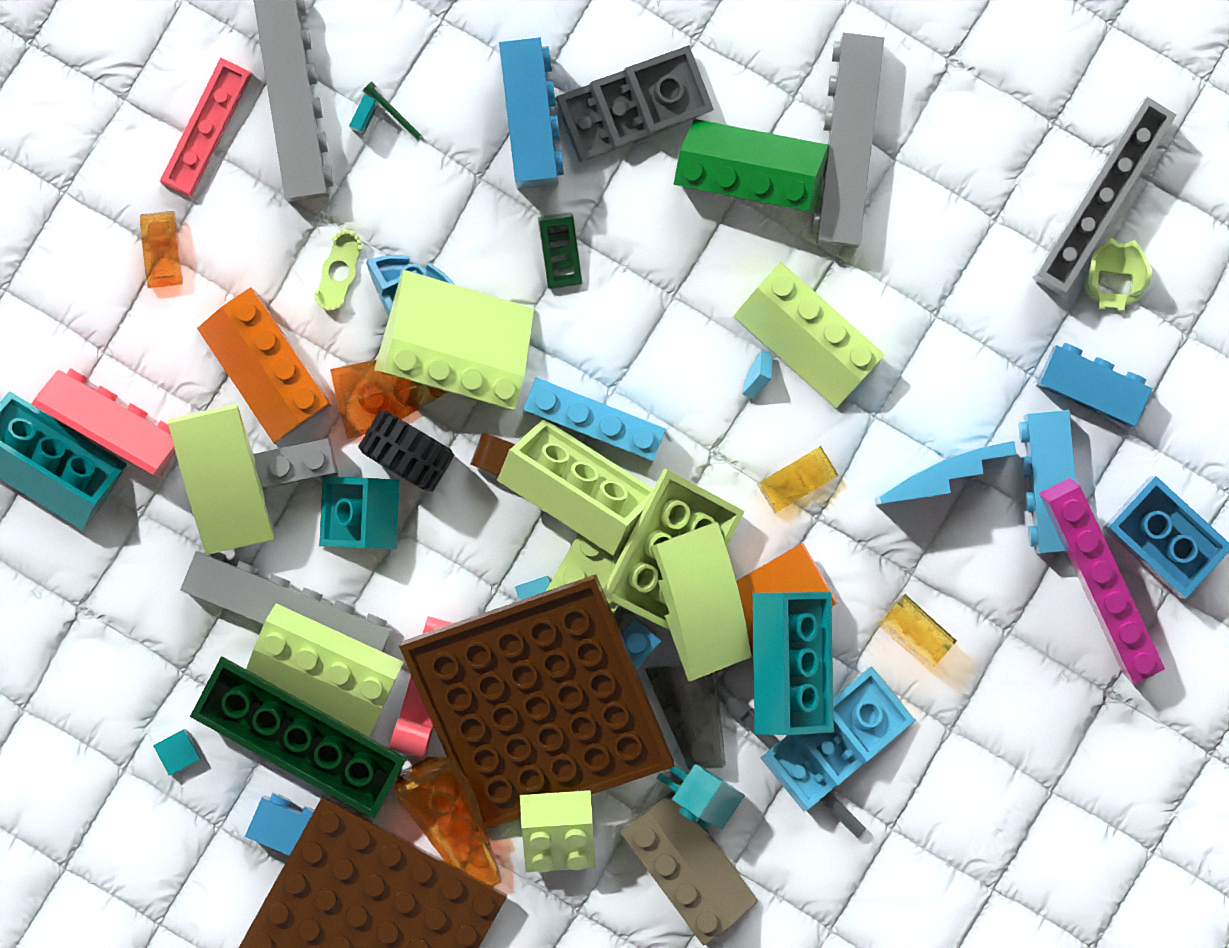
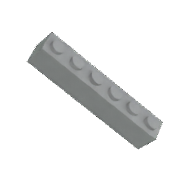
[253,0,334,202]
[811,32,885,248]
[1032,96,1177,296]
[180,551,392,652]

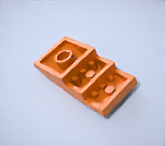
[711,542,838,675]

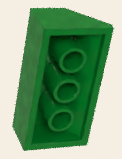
[673,119,830,214]

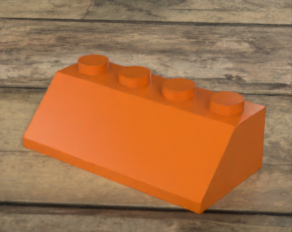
[197,287,332,444]

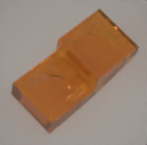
[139,211,183,288]

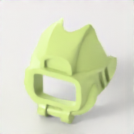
[1084,238,1152,312]

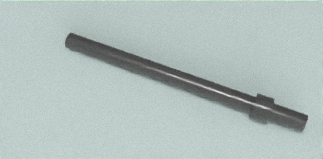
[710,680,866,838]

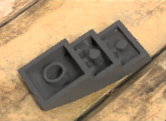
[555,45,714,163]

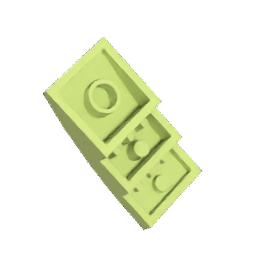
[168,404,274,555]
[651,522,751,681]

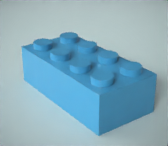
[499,37,564,189]

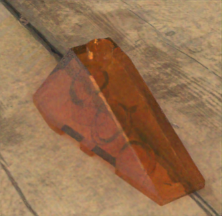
[330,359,448,439]
[393,757,502,887]

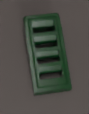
[538,212,583,289]

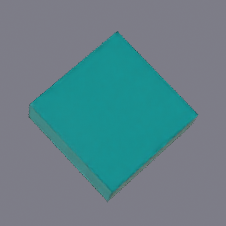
[349,95,378,135]
[153,728,201,776]

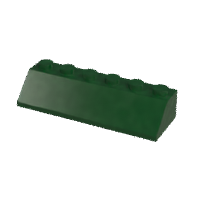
[189,656,407,819]

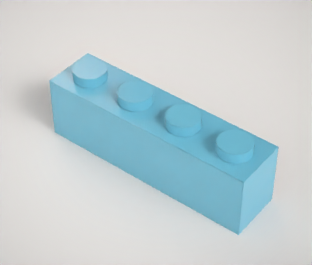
[523,377,666,462]
[1018,410,1076,553]

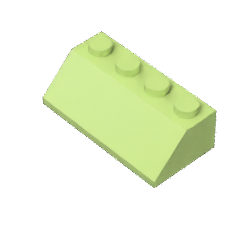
[733,261,885,408]
[497,419,654,556]

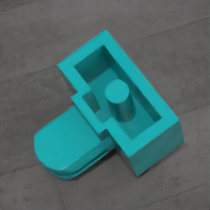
[656,764,745,830]

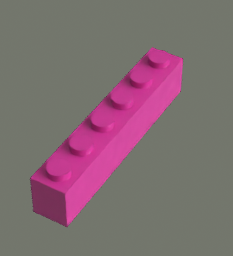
[1039,478,1165,685]

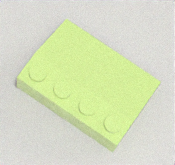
[374,270,534,410]
[603,468,745,630]
[246,603,404,738]

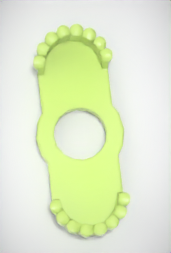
[314,230,362,311]

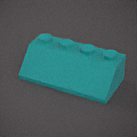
[0,391,127,531]
[752,592,834,735]

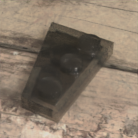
[645,664,726,770]

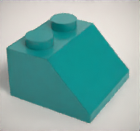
[319,477,400,549]

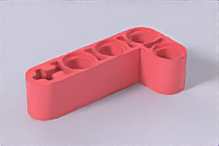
[389,616,453,758]

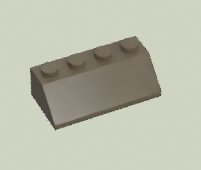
[620,790,758,946]

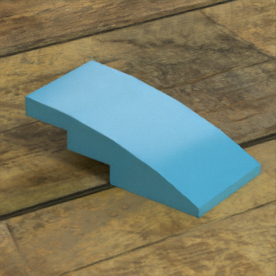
[875,441,1016,505]
[760,666,915,812]

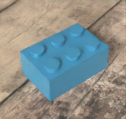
[1103,475,1229,599]

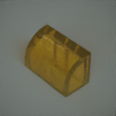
[875,594,957,670]

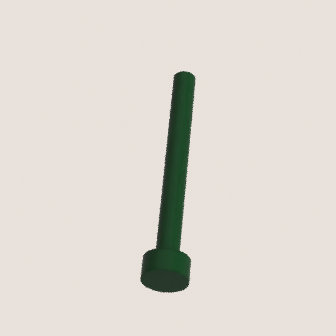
[362,81,421,140]

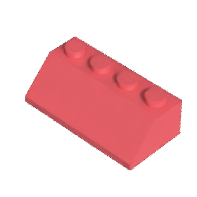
[31,368,176,477]

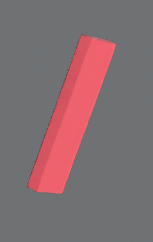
[159,57,253,198]

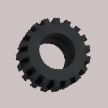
[358,411,455,492]

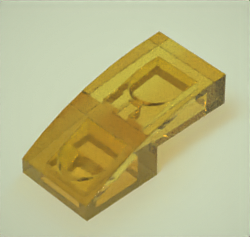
[757,446,839,513]

